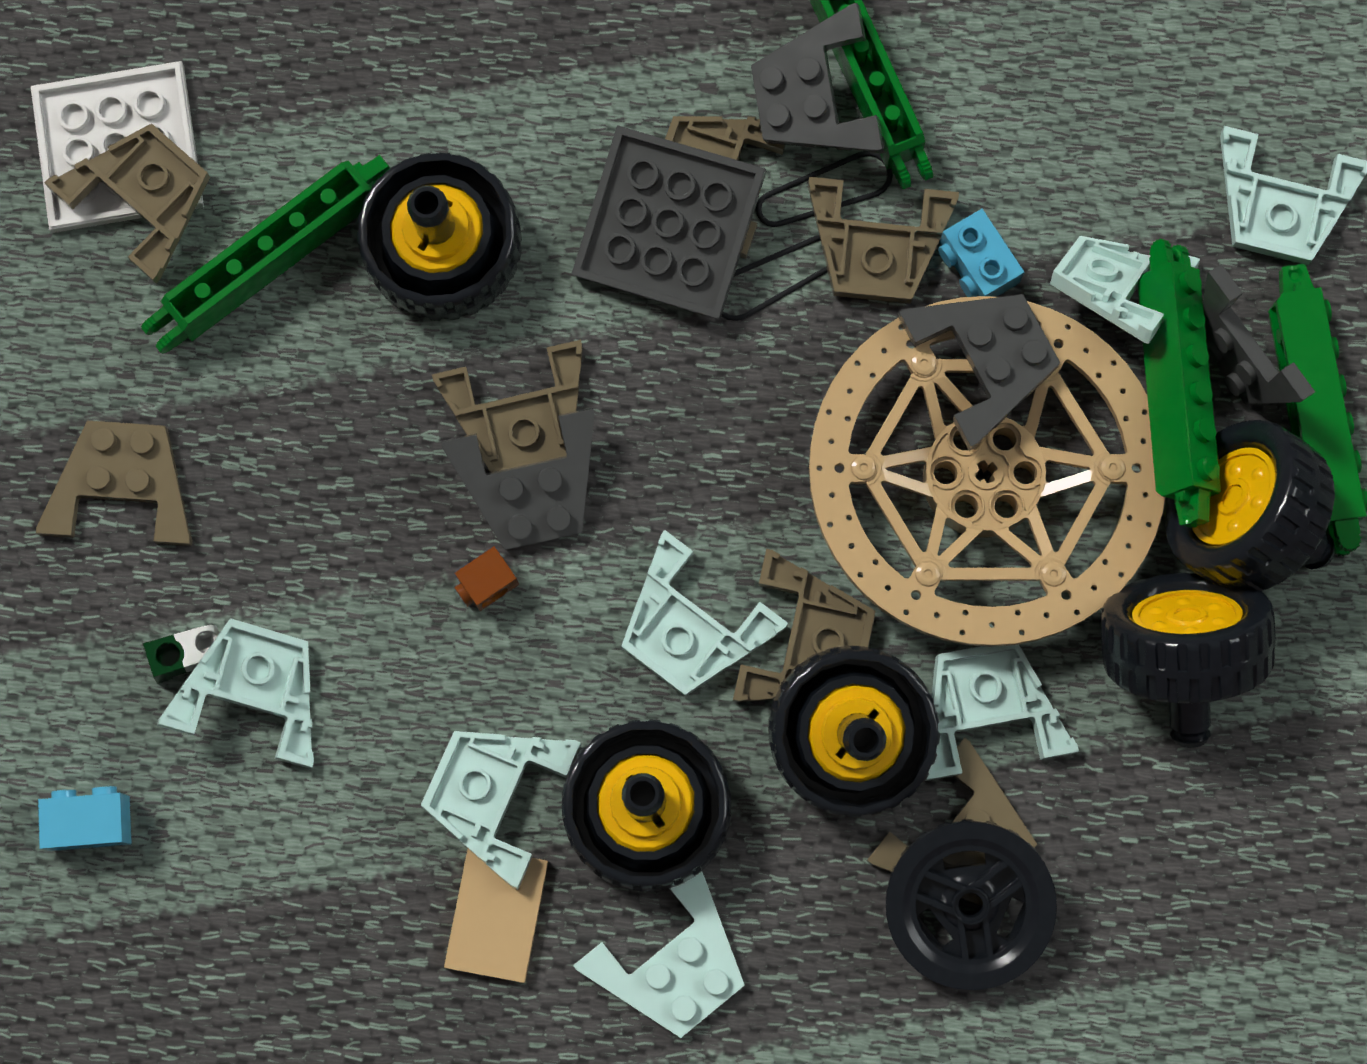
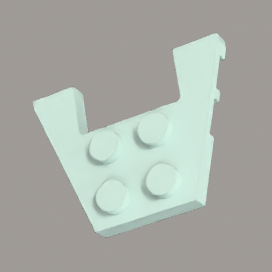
[1220,126,1367,265]
[1050,236,1200,344]
[621,530,788,697]
[156,618,314,768]
[925,644,1079,781]
[421,731,581,890]
[573,872,744,1038]

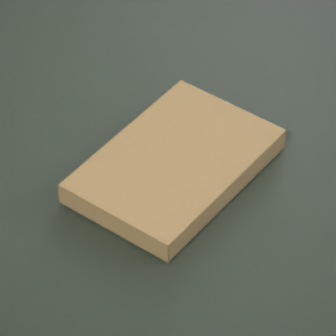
[444,849,549,983]

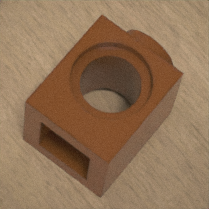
[454,546,519,611]

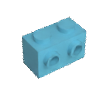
[938,209,1025,297]
[38,786,131,851]

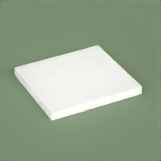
[31,61,204,233]

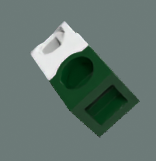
[143,625,219,684]

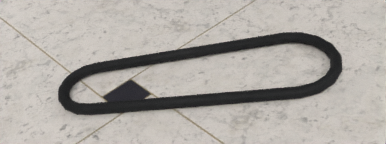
[756,151,893,227]
[722,235,828,321]

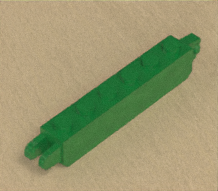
[809,0,934,189]
[141,155,390,354]
[1138,238,1221,528]
[1268,264,1367,557]

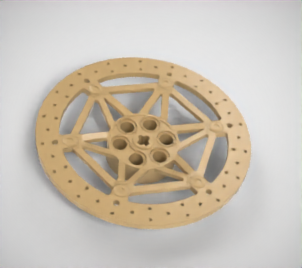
[809,296,1165,647]

